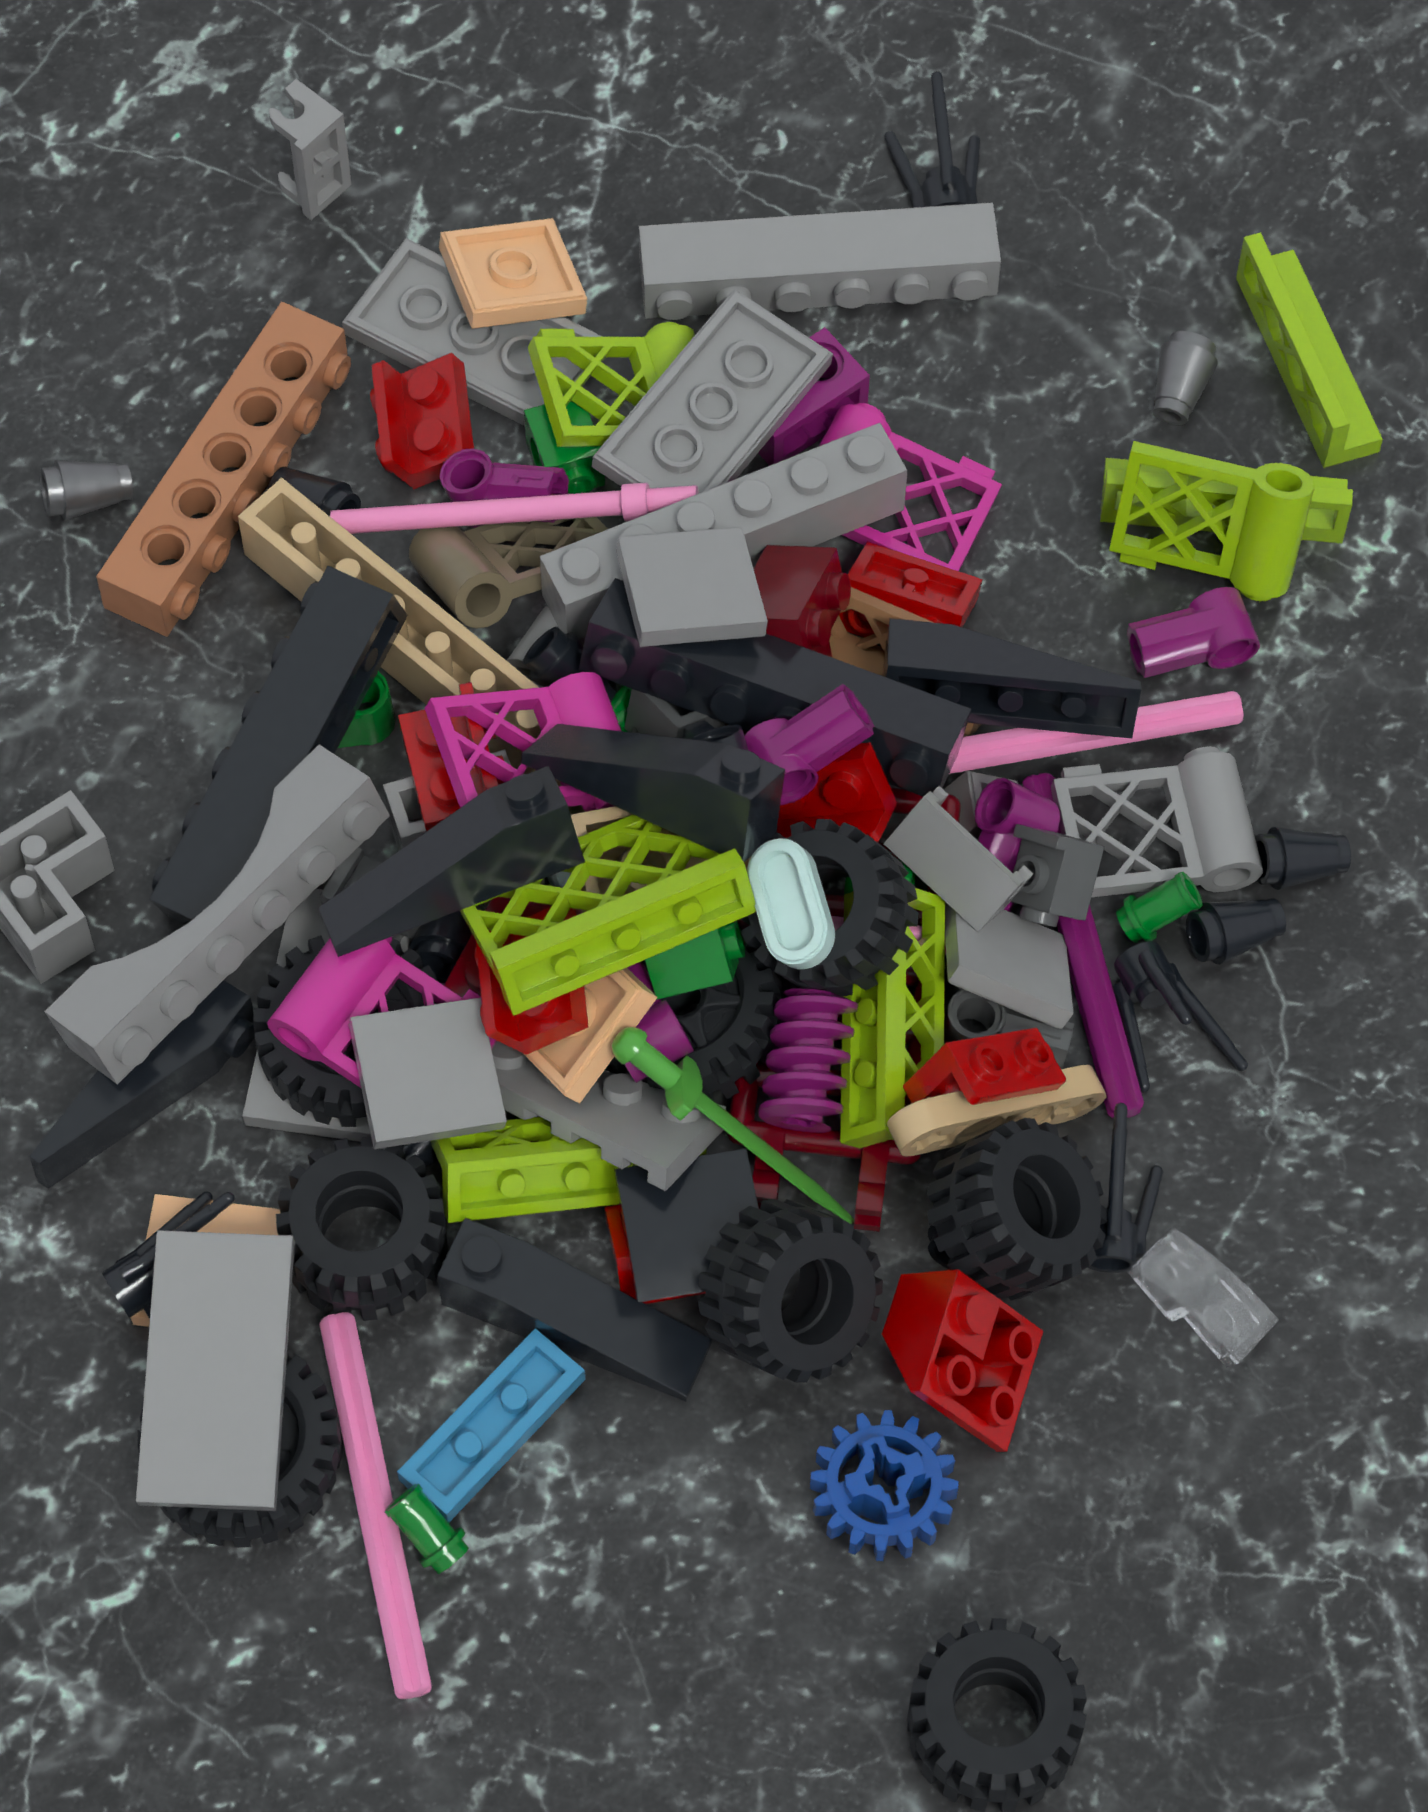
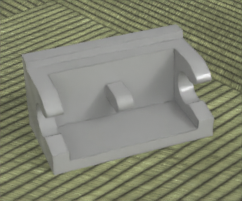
[269,79,352,220]
[884,786,1033,932]

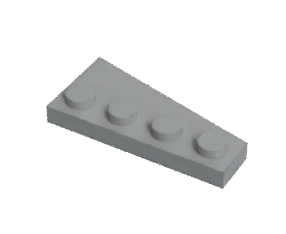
[492,1041,726,1191]

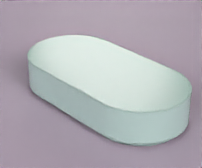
[747,839,835,969]

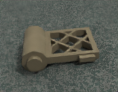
[409,517,608,629]

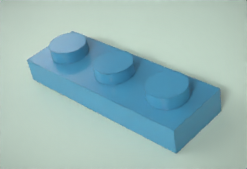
[397,1328,585,1523]

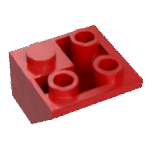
[882,1269,1043,1452]

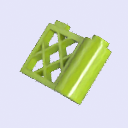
[527,322,695,447]
[1109,441,1315,601]

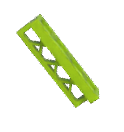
[1236,232,1383,468]
[1100,458,1353,544]
[840,888,945,1148]
[431,1117,707,1223]

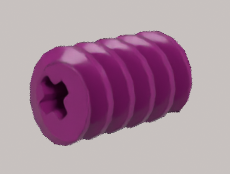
[758,988,858,1133]

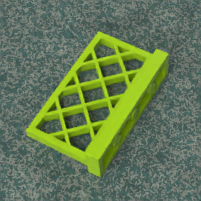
[460,814,756,1016]

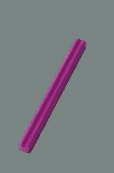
[1022,773,1144,1119]

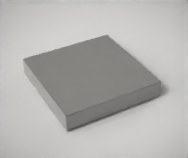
[616,527,768,647]
[945,902,1074,1029]
[349,998,507,1149]

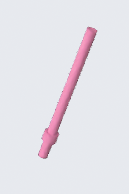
[330,482,699,534]

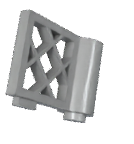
[1051,747,1263,897]

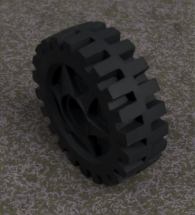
[609,925,785,1101]
[253,935,437,1127]
[137,1354,342,1548]

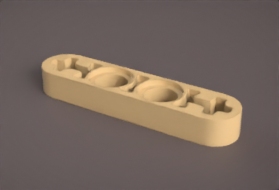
[887,1065,1106,1156]

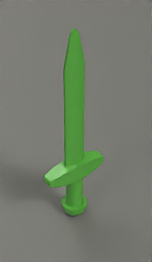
[612,1027,854,1224]

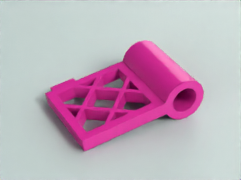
[818,403,1002,571]
[425,672,621,812]
[267,937,498,1088]

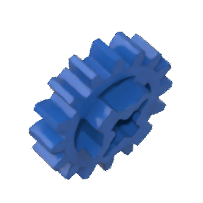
[810,1410,959,1561]

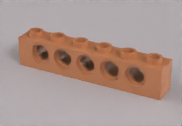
[96,301,351,637]

